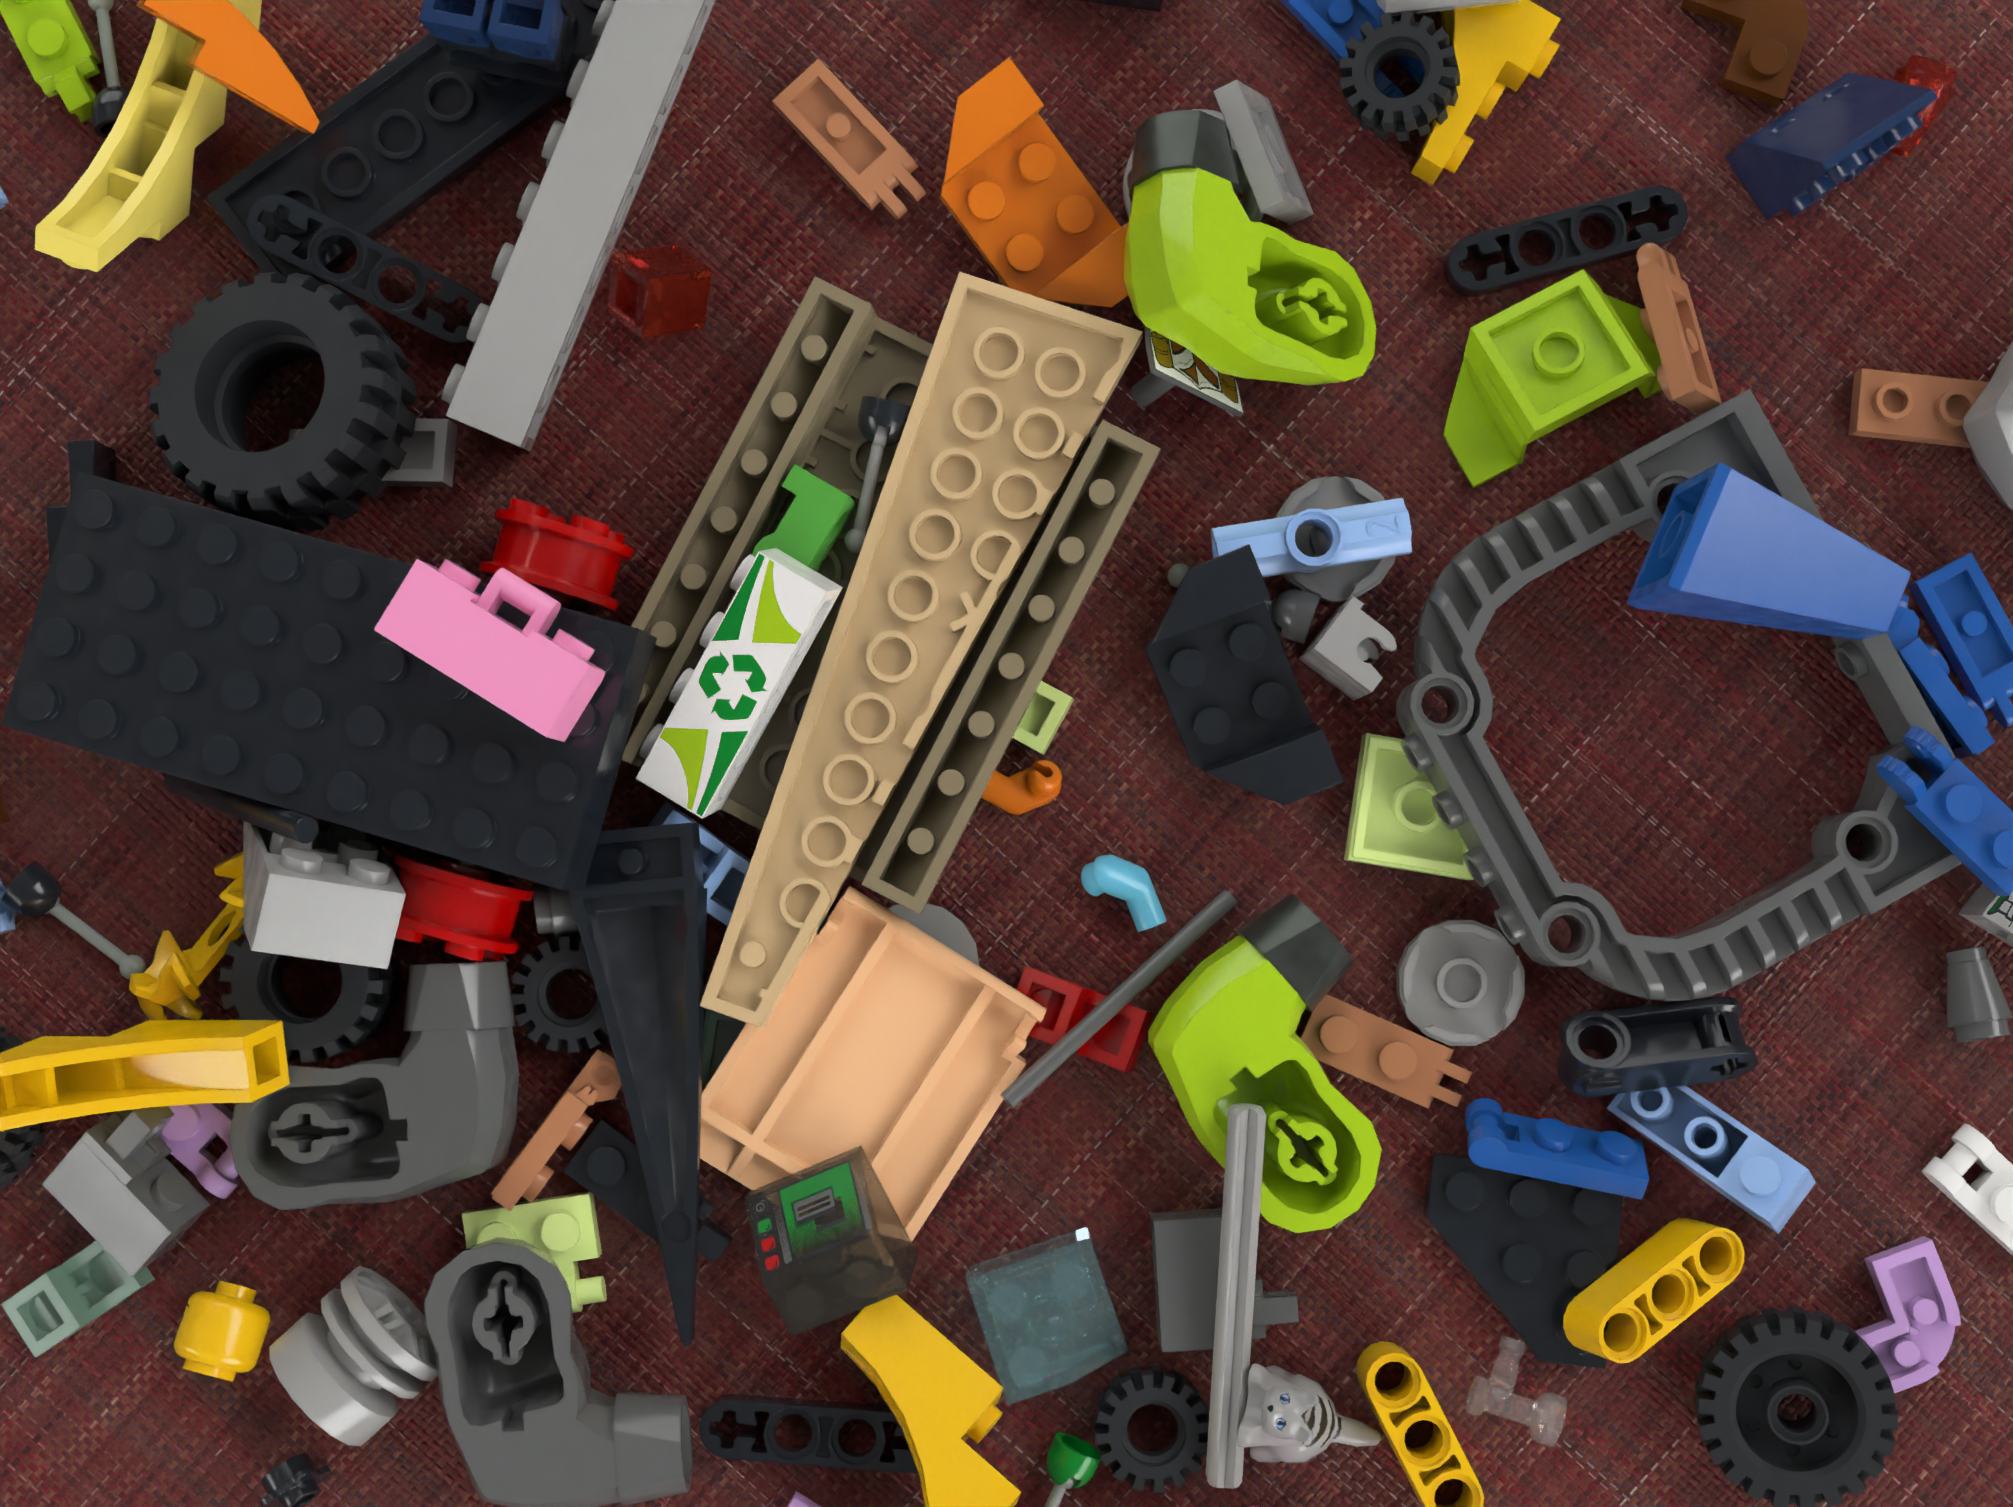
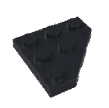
[1423,1151,1623,1369]

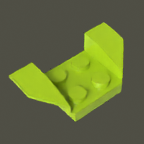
[1443,269,1662,488]

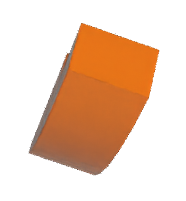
[136,0,320,134]

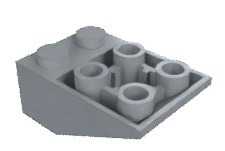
[243,821,406,969]

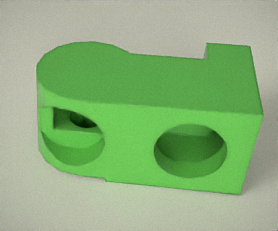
[752,464,857,572]

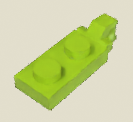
[0,0,101,123]

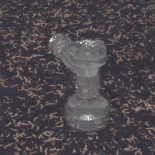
[1466,1335,1567,1448]

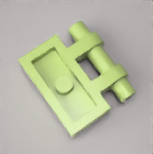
[462,1191,607,1313]

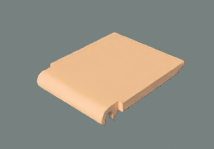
[700,885,1046,1274]

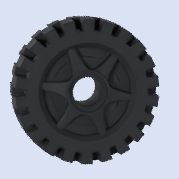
[1695,1306,1898,1507]

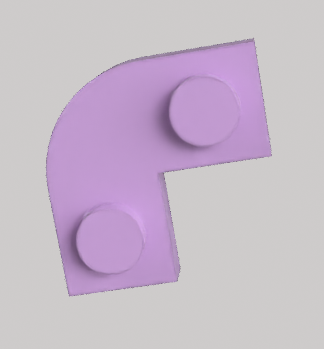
[1855,1236,1961,1394]

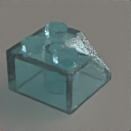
[966,1227,1129,1405]

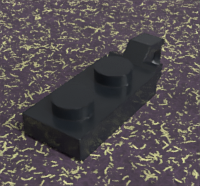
[563,1118,733,1263]

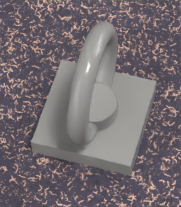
[1123,80,1314,225]

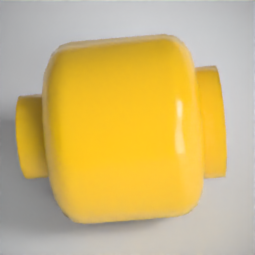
[174,1281,270,1382]

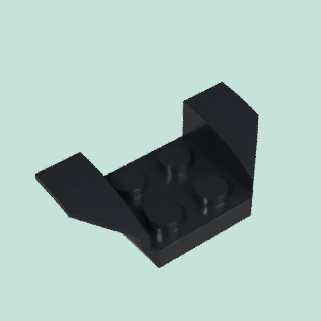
[1142,544,1344,805]

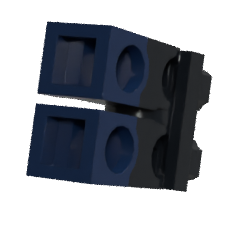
[419,0,577,88]

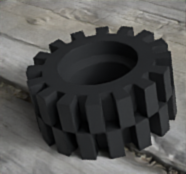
[1339,11,1460,141]
[511,935,609,1053]
[1093,1365,1209,1493]

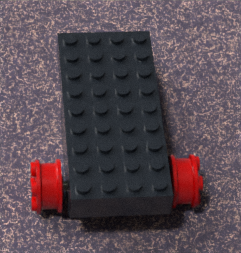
[1,471,657,961]

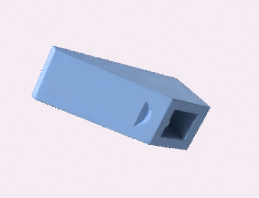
[1607,1085,1816,1234]

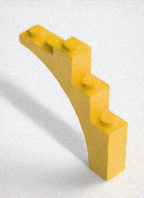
[1411,0,1561,185]
[0,1020,290,1131]
[841,1285,1021,1507]

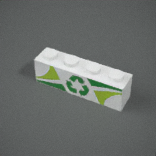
[636,548,843,819]

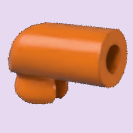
[981,760,1062,815]

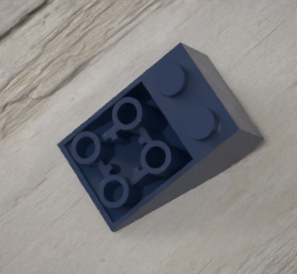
[1725,72,1938,220]

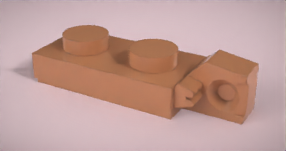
[491,1046,622,1211]

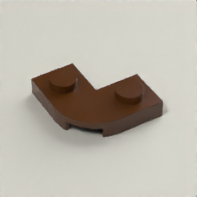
[1680,0,1809,107]

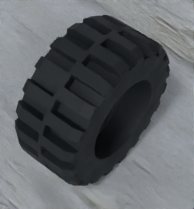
[149,272,417,532]

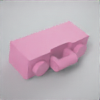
[374,558,606,742]

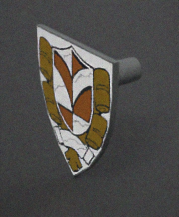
[1131,325,1244,417]

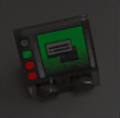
[745,1145,918,1336]

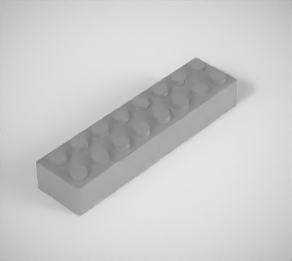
[441,0,716,451]

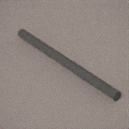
[1000,889,1237,1109]

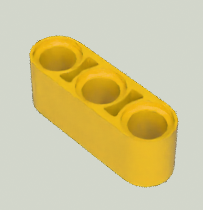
[1563,1218,1744,1363]
[1356,1341,1484,1507]

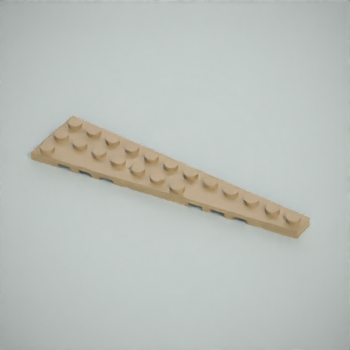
[700,272,1143,1028]

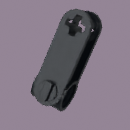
[1557,997,1758,1098]

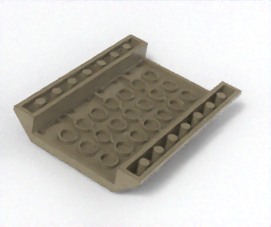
[622,276,1161,915]

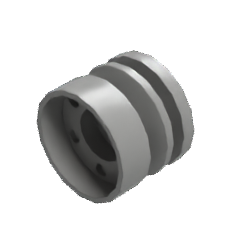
[269,1266,438,1447]

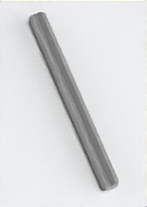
[1205,1103,1266,1489]

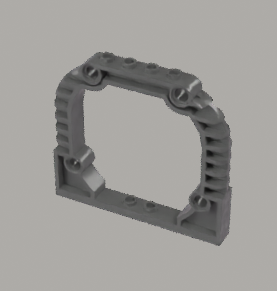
[1396,389,1962,1001]

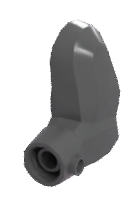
[229,961,519,1210]
[424,1237,692,1507]

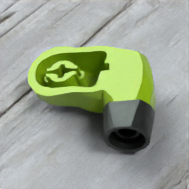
[1124,110,1376,385]
[1148,894,1382,1233]

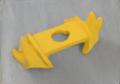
[129,851,244,1020]

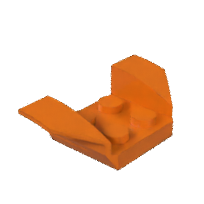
[939,57,1129,307]

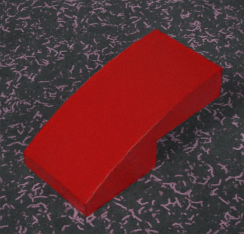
[1016,966,1153,1073]

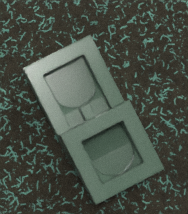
[1,1241,155,1358]

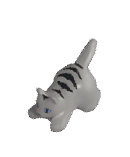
[1237,1363,1382,1463]

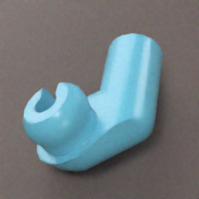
[1081,855,1167,932]

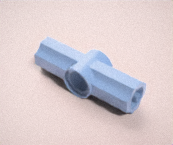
[1210,498,1412,577]

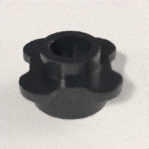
[259,1453,331,1507]

